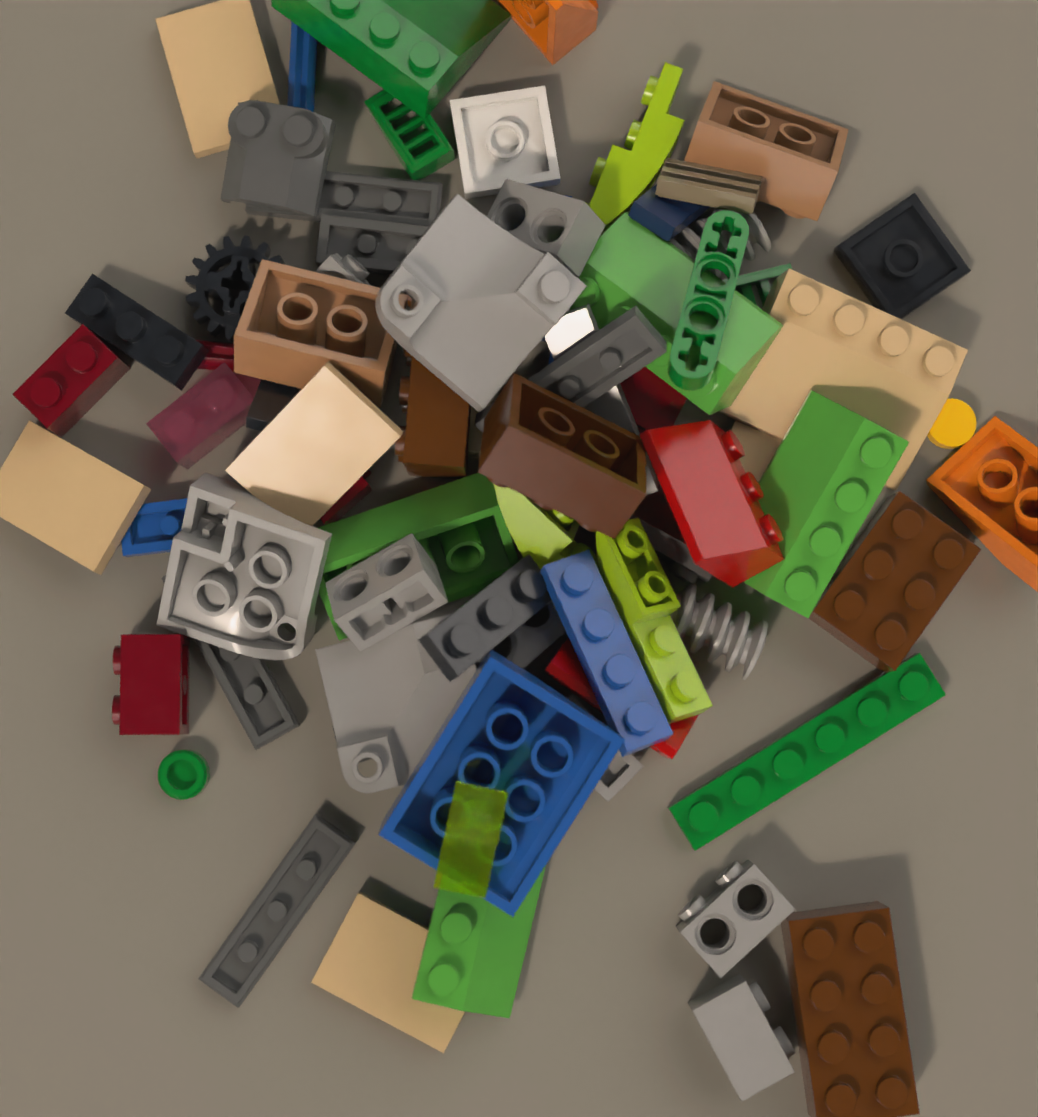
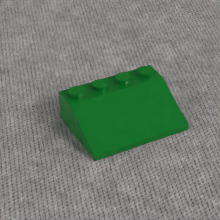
[271,0,511,119]

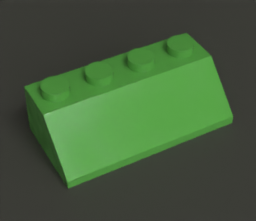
[569,212,784,415]
[744,390,909,618]
[318,473,519,640]
[412,865,546,1018]

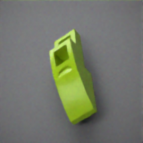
[585,62,685,236]
[494,484,598,569]
[596,517,713,724]

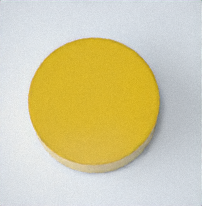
[927,398,976,449]

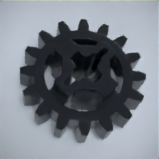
[185,235,285,343]

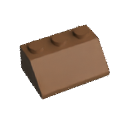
[684,81,849,221]
[234,259,408,408]

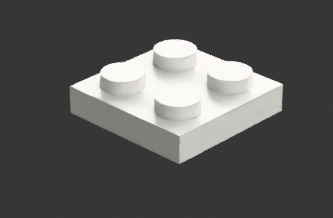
[450,85,560,199]

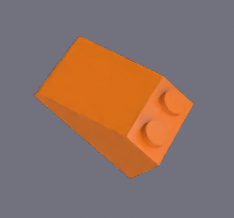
[497,0,598,65]
[926,416,1038,592]

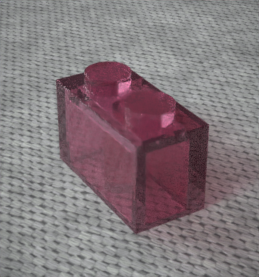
[146,362,254,470]

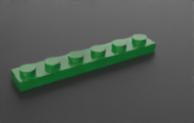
[667,653,946,851]

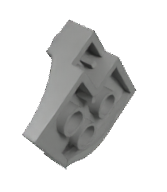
[375,193,586,412]
[156,473,332,661]
[315,614,476,793]

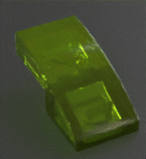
[433,782,508,899]

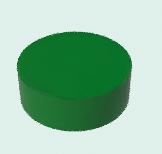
[158,749,210,800]

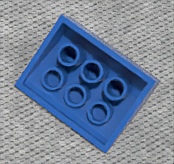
[378,650,625,917]

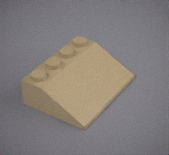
[719,268,968,490]

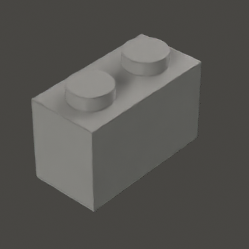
[687,974,796,1102]

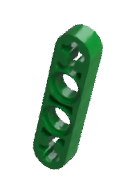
[668,210,749,391]

